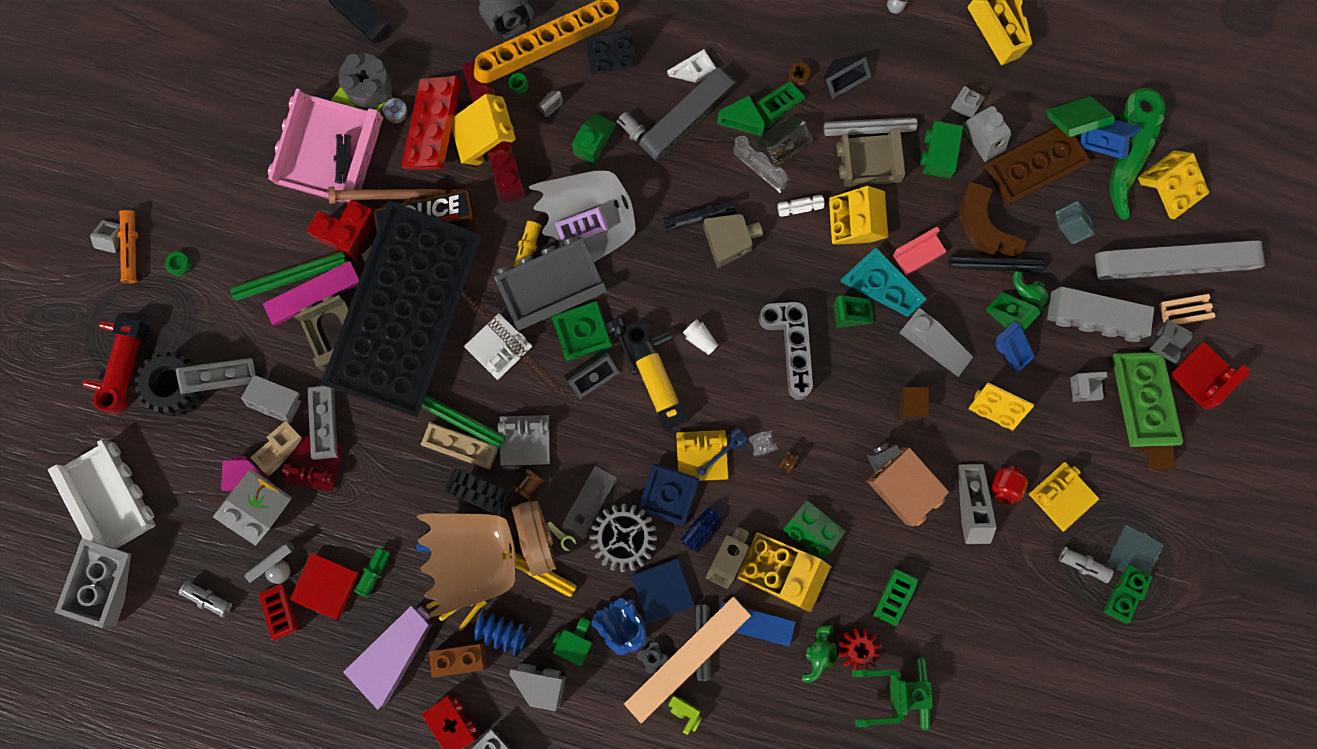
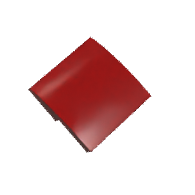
[290,553,360,620]

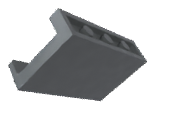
[494,236,607,331]

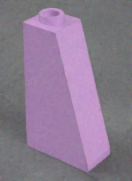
[343,606,433,710]

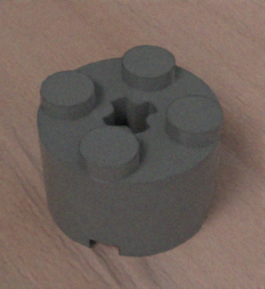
[479,0,534,39]
[339,53,392,109]

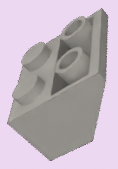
[509,663,566,712]

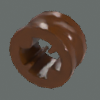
[788,62,810,86]
[778,449,800,474]

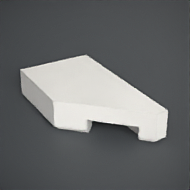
[667,49,716,83]

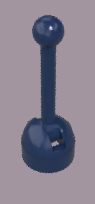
[697,427,749,475]

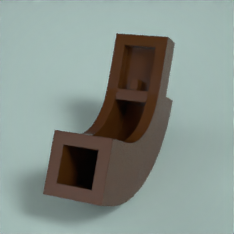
[959,181,1027,256]

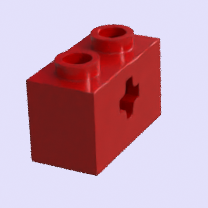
[421,694,479,749]

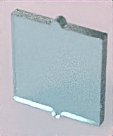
[1106,525,1164,575]

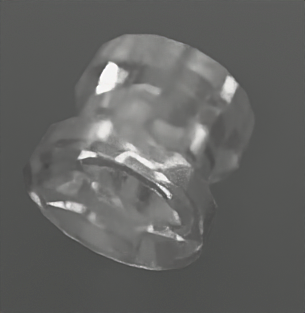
[748,430,778,457]

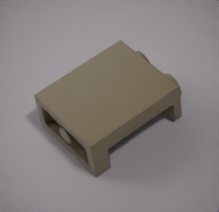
[837,129,905,187]

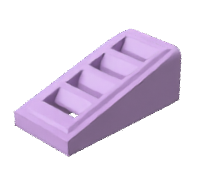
[555,205,610,245]

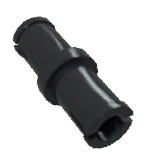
[333,134,353,184]

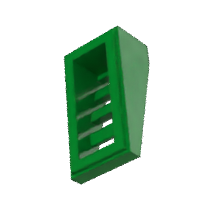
[755,81,805,128]
[872,569,919,627]

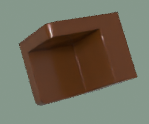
[899,387,929,420]
[1139,446,1175,471]

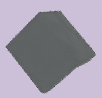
[1150,319,1193,363]

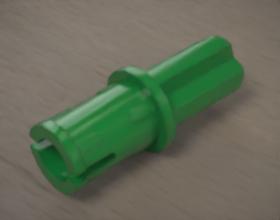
[354,547,390,598]

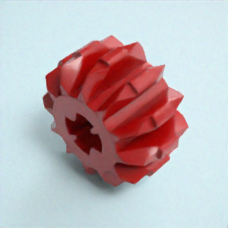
[838,628,882,670]

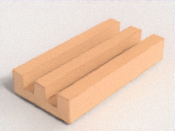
[1159,294,1215,325]

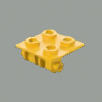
[968,383,1034,430]
[676,430,728,481]
[1029,462,1099,532]

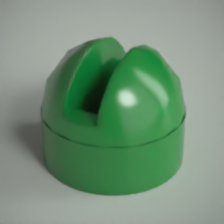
[508,73,529,94]

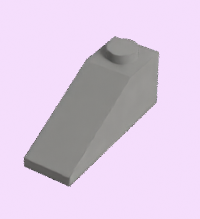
[899,308,973,377]
[958,464,997,544]

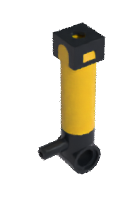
[625,322,687,431]

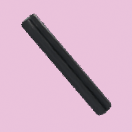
[948,255,1045,272]

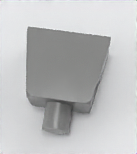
[961,106,1011,162]

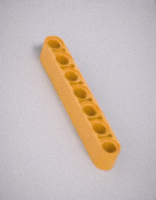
[474,0,619,83]

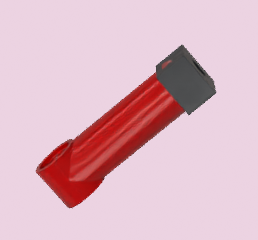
[82,316,150,414]

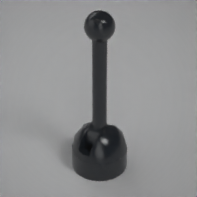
[606,318,639,375]

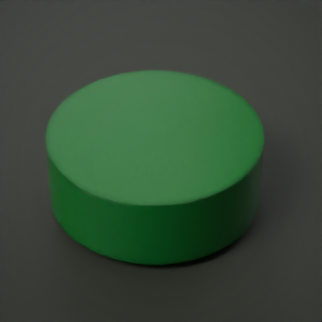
[165,251,192,276]

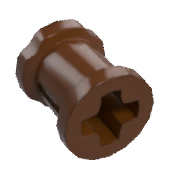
[512,469,545,501]

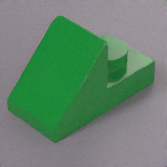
[986,292,1040,330]

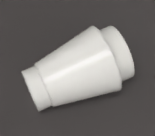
[683,319,718,355]

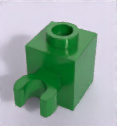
[552,617,593,667]

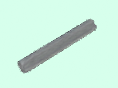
[823,117,918,136]

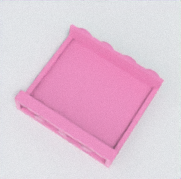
[268,89,384,204]

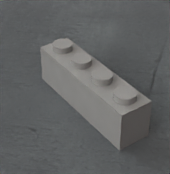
[1047,287,1154,342]

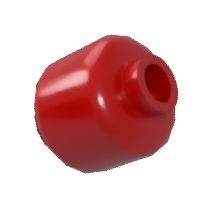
[991,466,1028,505]

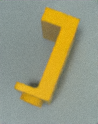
[451,94,516,165]

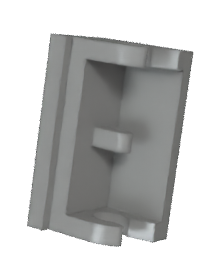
[241,375,301,424]

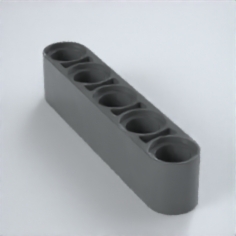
[639,67,737,162]

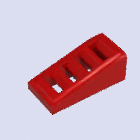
[259,583,301,641]

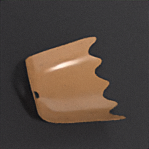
[417,513,515,617]

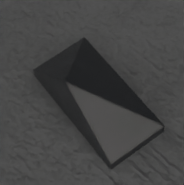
[824,56,872,99]

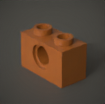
[429,643,487,678]

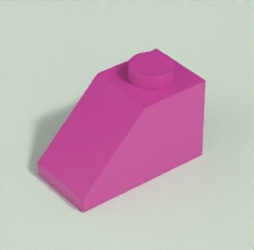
[221,456,279,493]

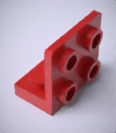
[1170,342,1251,410]

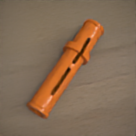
[117,210,138,284]

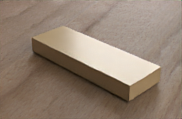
[421,422,499,470]

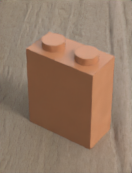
[867,447,949,527]

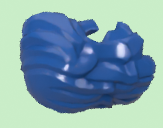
[591,598,647,655]

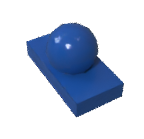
[996,322,1035,373]

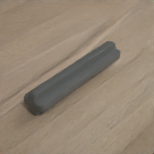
[696,605,711,681]

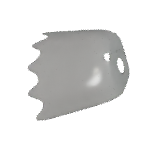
[529,171,636,263]

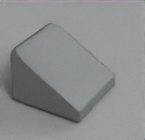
[535,91,563,117]
[90,220,120,253]

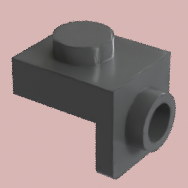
[867,442,901,472]

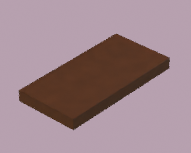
[983,127,1091,206]

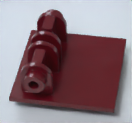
[282,434,344,492]

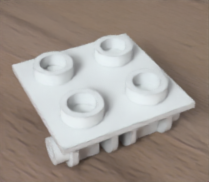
[464,313,533,380]

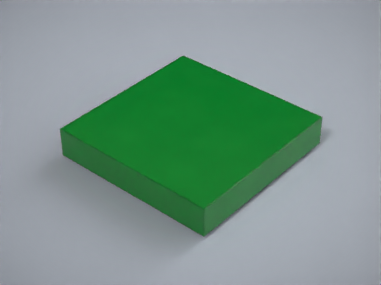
[1047,96,1114,137]
[551,301,612,362]

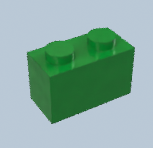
[920,121,963,179]

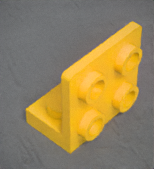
[1138,150,1209,219]

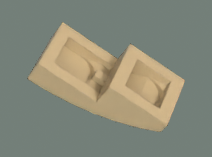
[250,421,302,477]

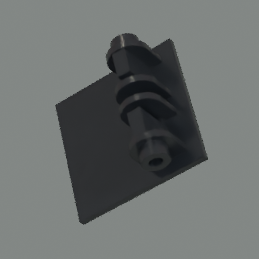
[585,29,637,75]

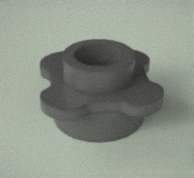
[637,642,667,673]

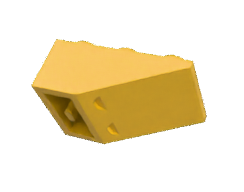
[736,532,831,612]

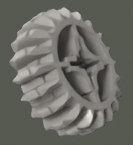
[589,504,657,572]

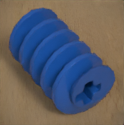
[474,609,531,656]

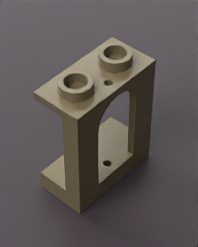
[294,295,349,372]

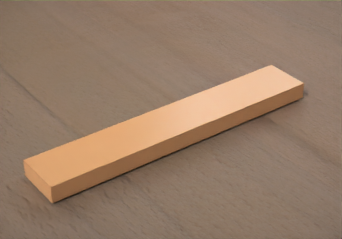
[624,597,752,723]

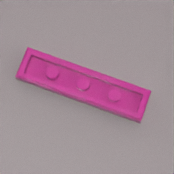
[263,261,360,326]

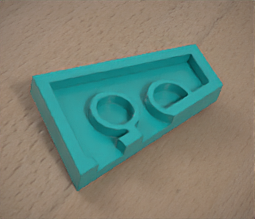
[840,248,927,317]

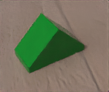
[717,96,765,137]
[833,295,874,328]

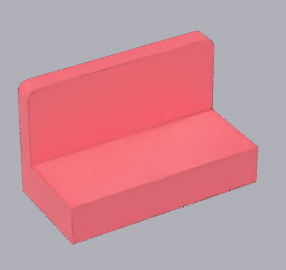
[892,227,946,276]

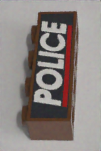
[373,189,476,231]

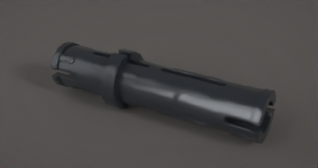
[663,199,736,233]

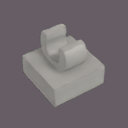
[951,86,985,119]

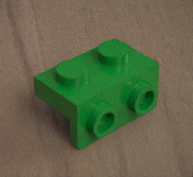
[783,500,846,560]

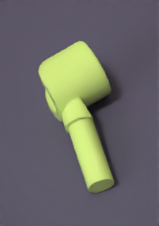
[548,521,576,551]

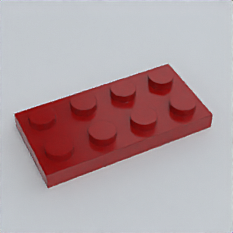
[401,76,462,170]

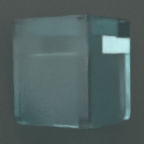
[1056,201,1094,244]

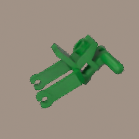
[852,657,933,730]

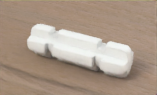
[777,195,825,217]

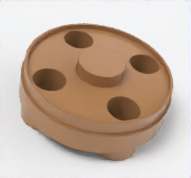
[512,500,556,576]

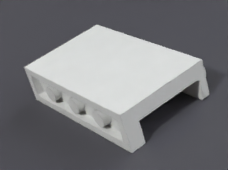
[48,439,156,549]

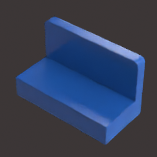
[1081,120,1140,159]

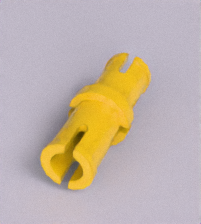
[513,221,542,267]

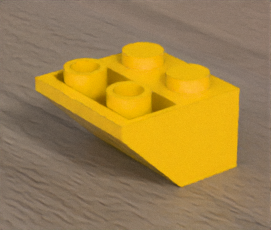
[829,186,888,244]

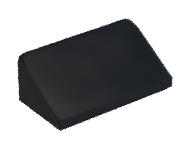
[564,350,620,400]

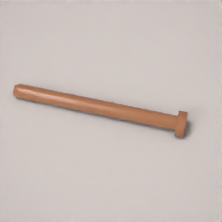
[328,187,446,204]

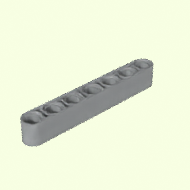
[1095,241,1265,280]

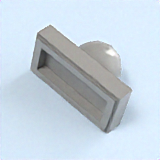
[244,542,295,584]

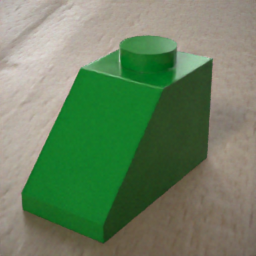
[572,113,616,165]

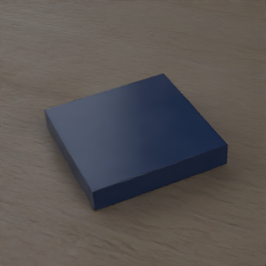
[638,463,700,526]
[631,559,695,624]

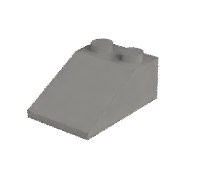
[54,539,131,628]

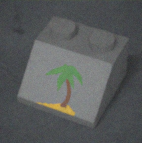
[213,469,292,546]

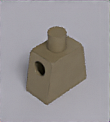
[703,214,763,268]
[705,527,749,589]

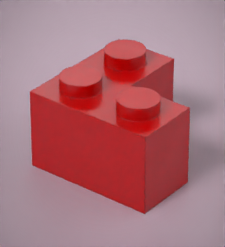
[307,200,375,259]

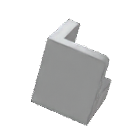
[1070,372,1107,402]

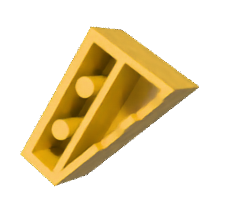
[967,0,1032,66]

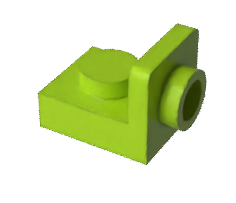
[668,694,702,735]

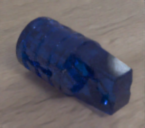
[680,507,722,554]

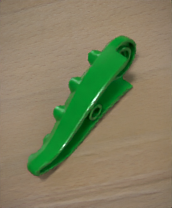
[1109,88,1165,220]

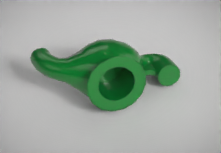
[1013,272,1050,312]
[802,625,838,683]

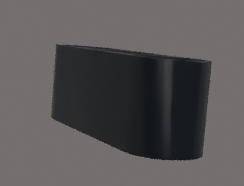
[328,0,391,44]

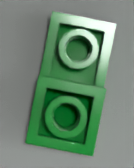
[1103,565,1153,624]

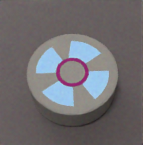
[383,98,408,123]

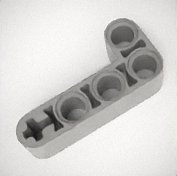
[759,302,813,400]

